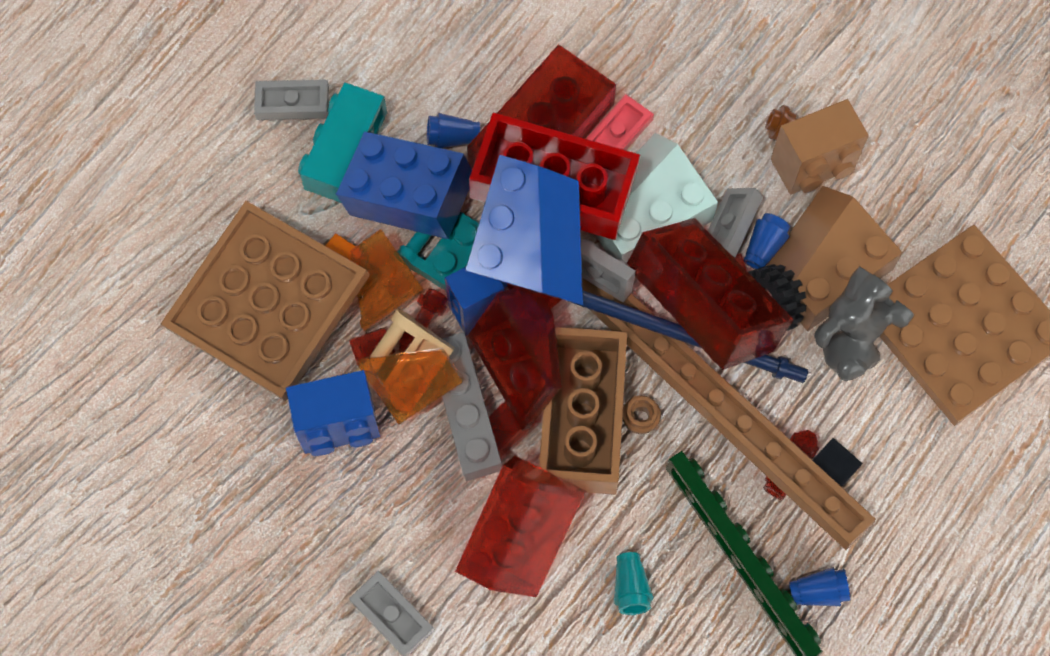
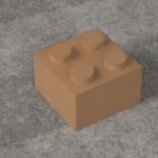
[770,99,869,195]

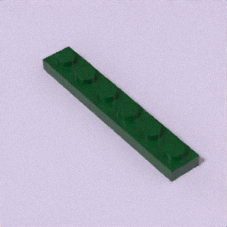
[666,451,823,656]

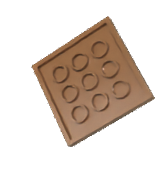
[161,201,370,402]
[880,224,1050,426]

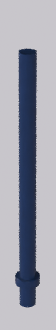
[568,290,808,383]

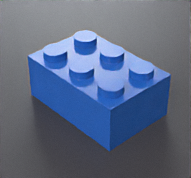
[336,131,472,239]

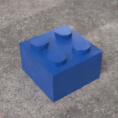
[286,370,380,456]

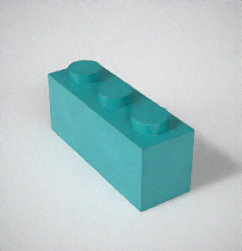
[298,82,387,203]

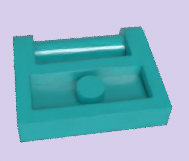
[395,212,479,291]

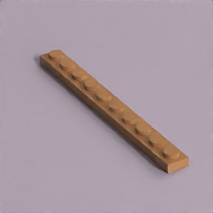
[582,278,876,550]

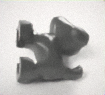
[814,267,914,381]

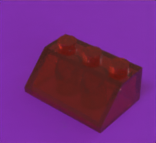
[455,455,586,597]

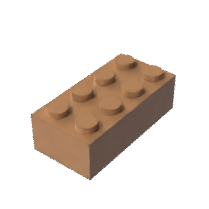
[538,326,627,495]

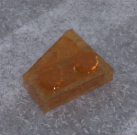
[350,229,425,333]

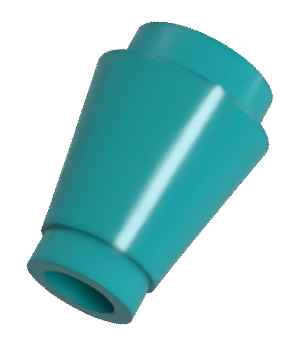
[614,552,654,615]

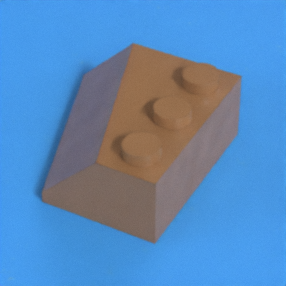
[766,186,903,332]

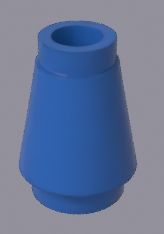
[427,113,480,148]
[743,213,791,269]
[789,566,851,607]

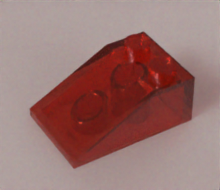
[468,287,562,431]

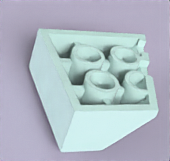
[596,133,718,266]

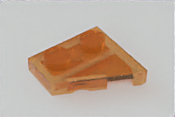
[356,348,465,425]

